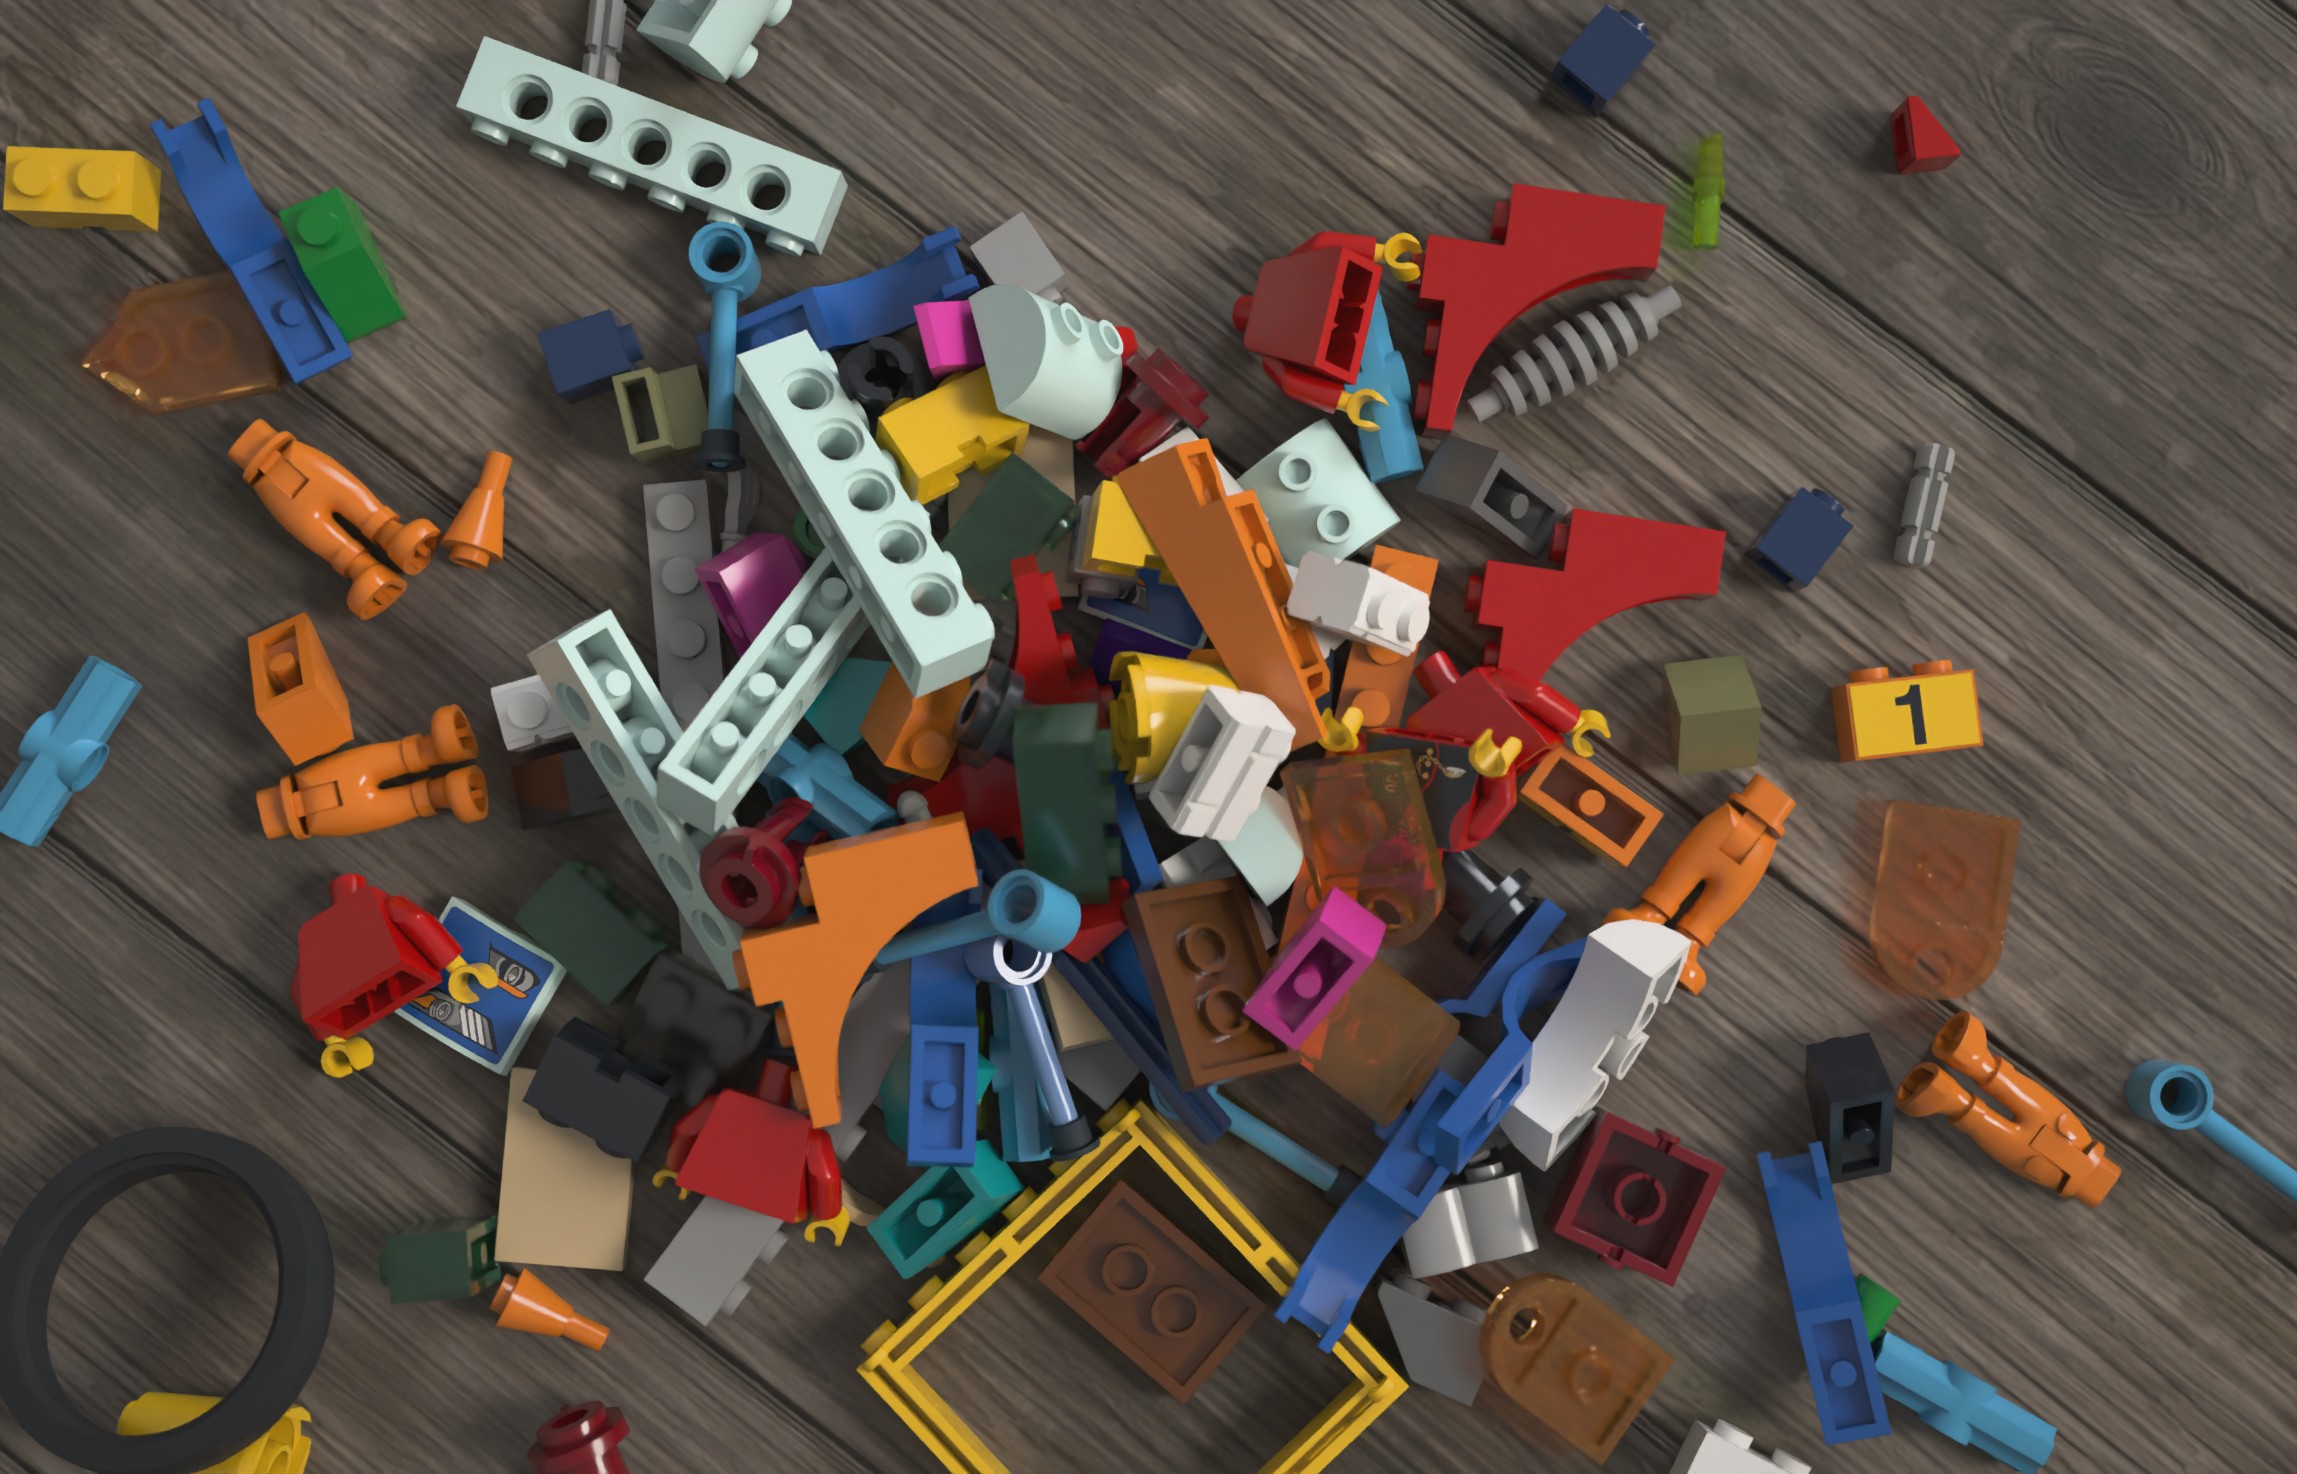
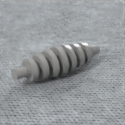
[1466,285,1682,423]

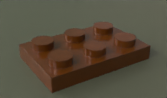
[1122,875,1302,1093]
[1037,1177,1268,1405]

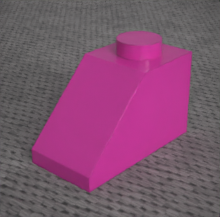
[913,301,986,387]
[694,532,805,659]
[1242,886,1387,1051]

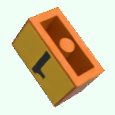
[1831,660,1984,763]
[1516,744,1664,867]

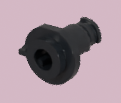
[837,336,930,441]
[952,660,1100,794]
[1396,849,1534,963]

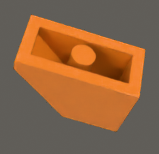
[247,611,354,766]
[859,661,971,782]

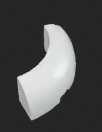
[1499,919,1692,1172]

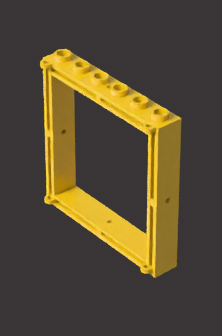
[856,1095,1409,1474]

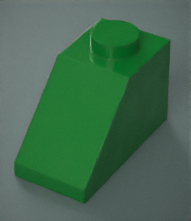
[278,187,407,343]

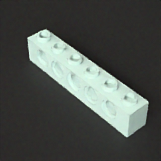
[456,36,848,257]
[734,330,995,699]
[656,506,930,837]
[527,609,793,990]

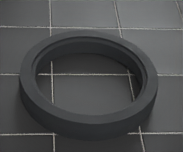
[0,1127,335,1474]

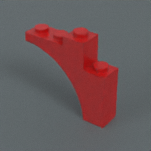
[1406,183,1666,440]
[1463,508,1726,681]
[887,554,1115,840]

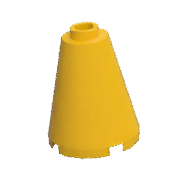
[1109,651,1240,785]
[117,1391,312,1474]

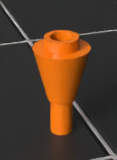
[440,451,513,570]
[489,1267,610,1352]

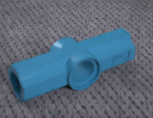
[1343,290,1424,484]
[0,655,143,847]
[756,733,899,840]
[989,981,1055,1162]
[1871,1329,2057,1474]

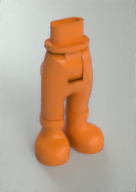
[228,419,442,620]
[256,704,489,840]
[1600,774,1797,997]
[1894,1010,2121,1209]

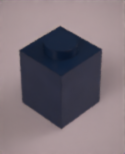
[1549,3,1656,118]
[537,309,645,404]
[1743,487,1854,593]

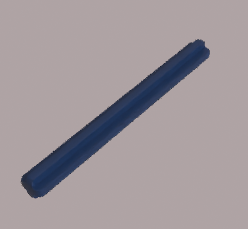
[969,827,1232,1146]

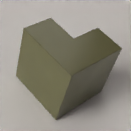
[612,364,709,466]
[1662,654,1761,776]

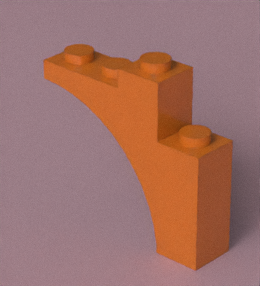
[732,811,978,1129]

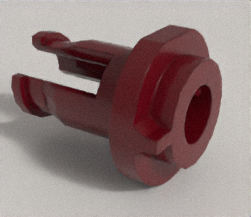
[1074,348,1209,481]
[699,797,829,929]
[527,1401,630,1474]

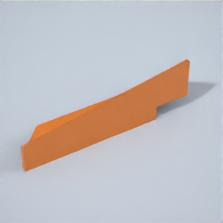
[1117,438,1330,751]

